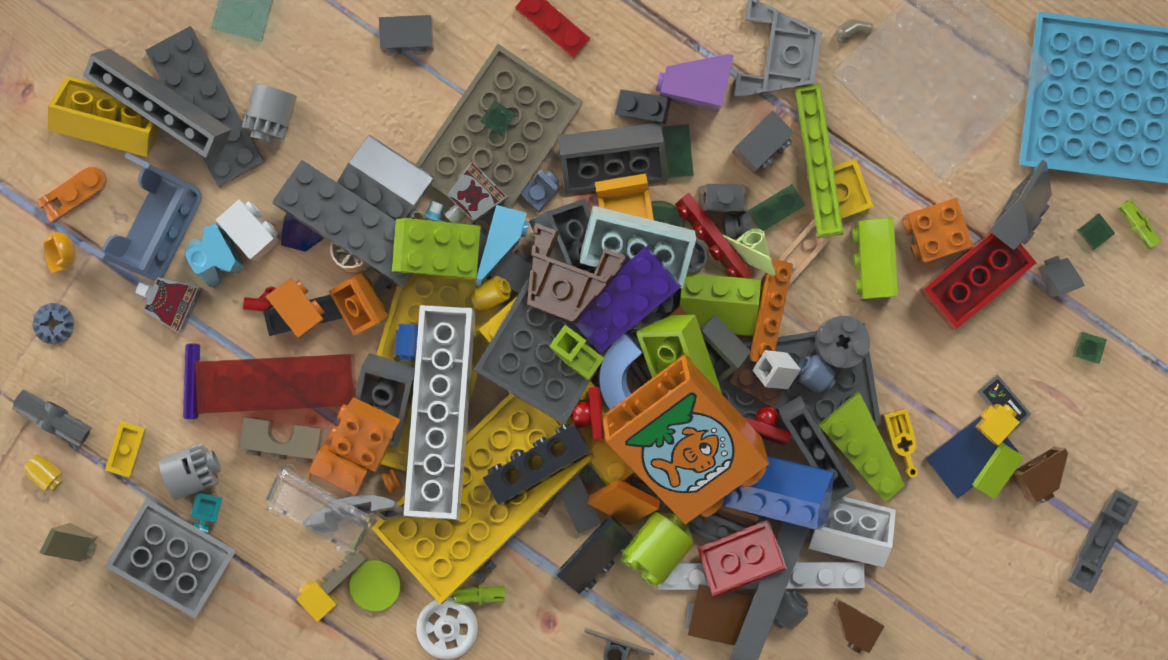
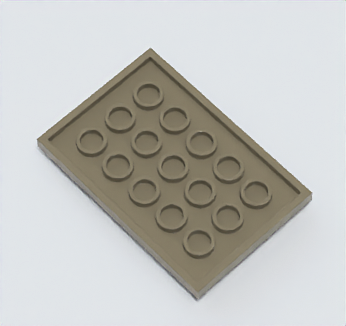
[416,44,583,226]

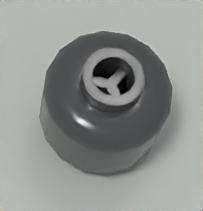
[773,591,809,629]

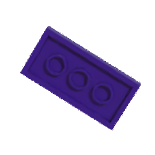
[576,246,681,353]

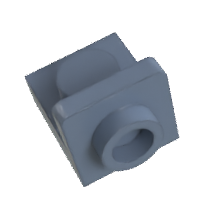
[521,170,560,212]

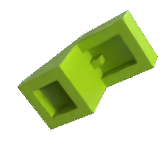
[549,325,604,380]

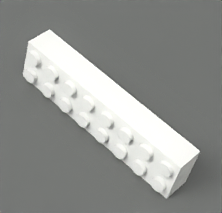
[404,305,476,520]

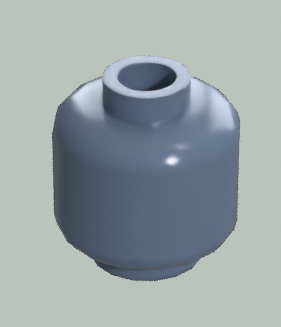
[797,355,836,394]

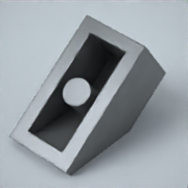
[1038,255,1085,297]

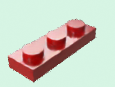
[515,0,590,59]

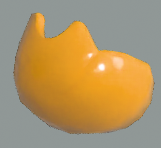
[43,232,76,273]

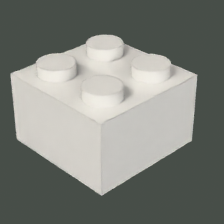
[216,199,281,262]

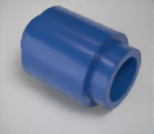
[394,324,418,361]

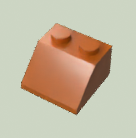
[329,272,388,336]

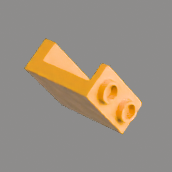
[595,174,654,220]

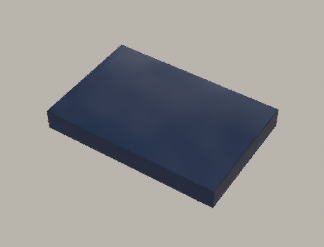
[925,415,1019,499]

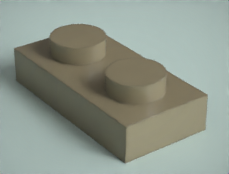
[321,550,368,594]

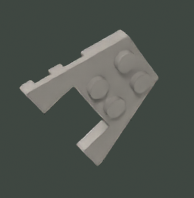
[734,0,822,98]

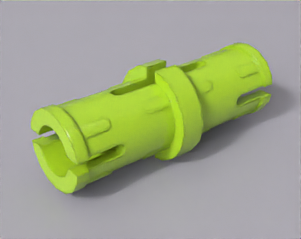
[1118,198,1162,249]

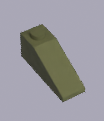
[39,523,97,562]

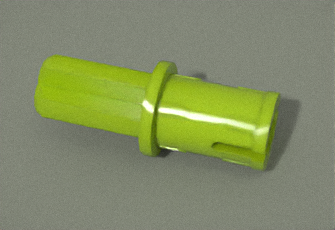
[454,584,505,605]

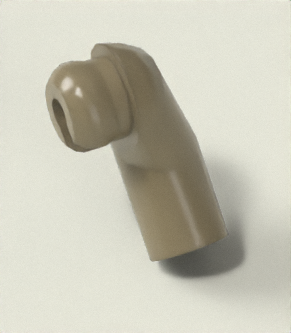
[835,19,873,44]

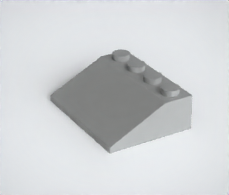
[105,499,236,620]

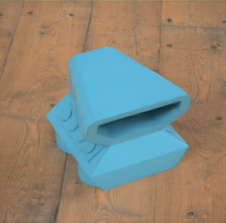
[185,222,245,287]

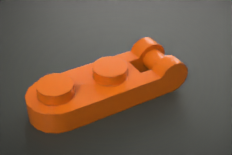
[36,167,107,223]

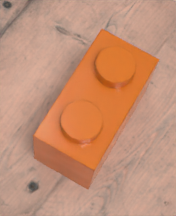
[266,278,324,339]

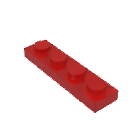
[675,192,753,278]

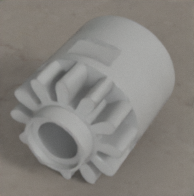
[242,84,297,143]
[159,443,221,500]

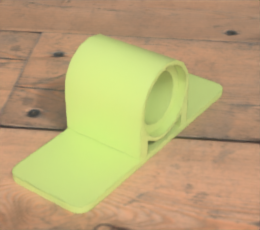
[722,229,776,276]

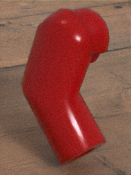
[243,286,276,312]

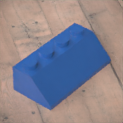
[723,456,835,530]

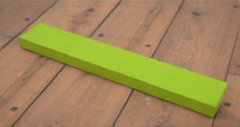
[795,84,844,238]

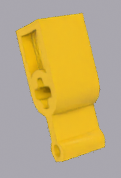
[881,408,918,478]

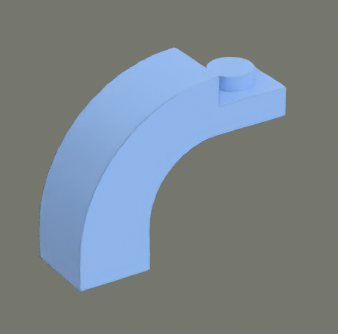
[600,330,643,409]

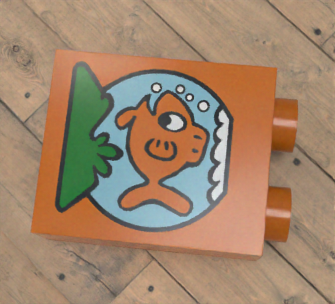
[602,354,769,525]

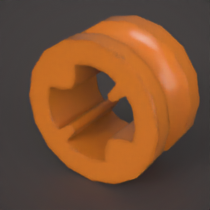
[381,468,403,495]

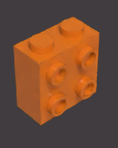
[902,197,973,264]
[328,397,400,472]

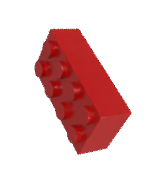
[919,232,1037,330]

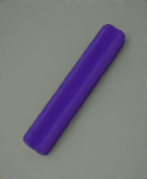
[183,343,200,420]

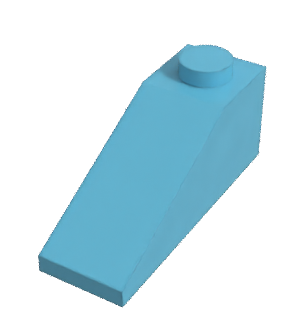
[475,205,529,286]

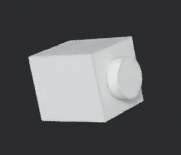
[753,350,801,389]

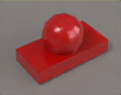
[571,387,605,440]
[743,407,791,446]

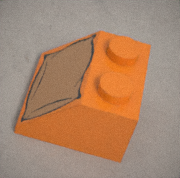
[306,440,370,500]

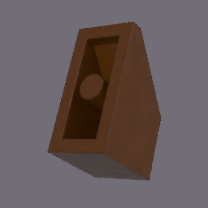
[834,598,885,654]

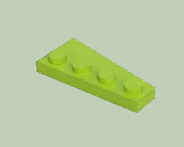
[819,391,905,502]

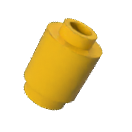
[471,276,511,310]
[23,454,63,492]

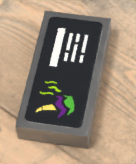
[977,375,1031,428]

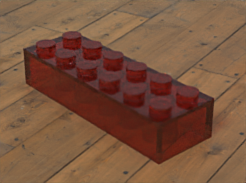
[195,354,356,414]

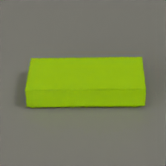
[972,442,1024,499]

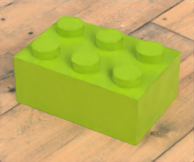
[392,218,481,278]

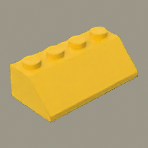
[47,76,159,157]

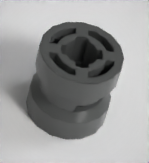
[723,212,752,240]

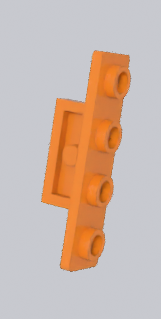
[749,259,793,362]

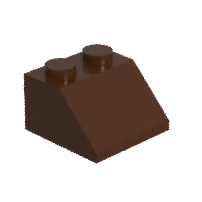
[1012,446,1068,503]

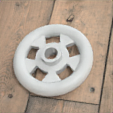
[416,598,478,659]

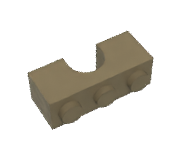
[239,417,324,464]

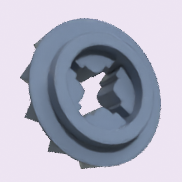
[32,303,74,344]

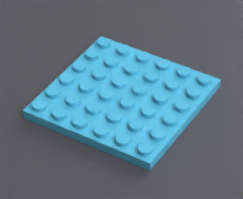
[1018,12,1168,184]

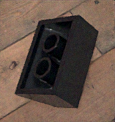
[557,515,633,594]

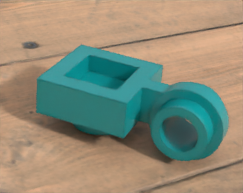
[190,492,222,534]

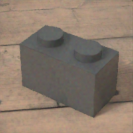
[379,15,434,56]

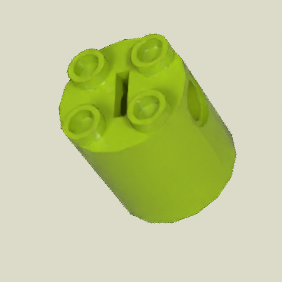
[620,512,694,586]

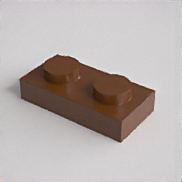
[728,361,785,408]

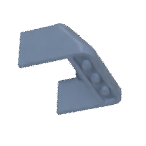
[80,152,202,280]

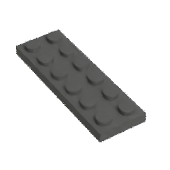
[145,26,264,187]
[272,160,413,289]

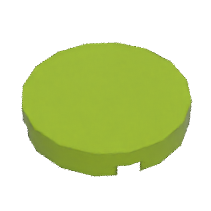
[349,559,401,612]

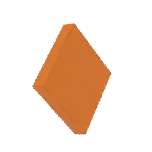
[587,479,660,525]

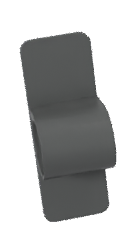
[584,628,654,660]

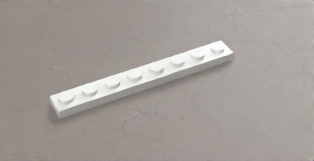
[658,561,865,590]

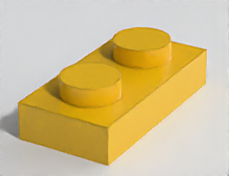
[105,421,147,478]

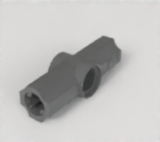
[12,389,92,447]

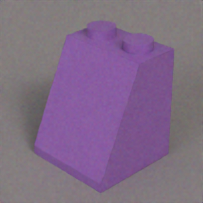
[656,54,734,112]

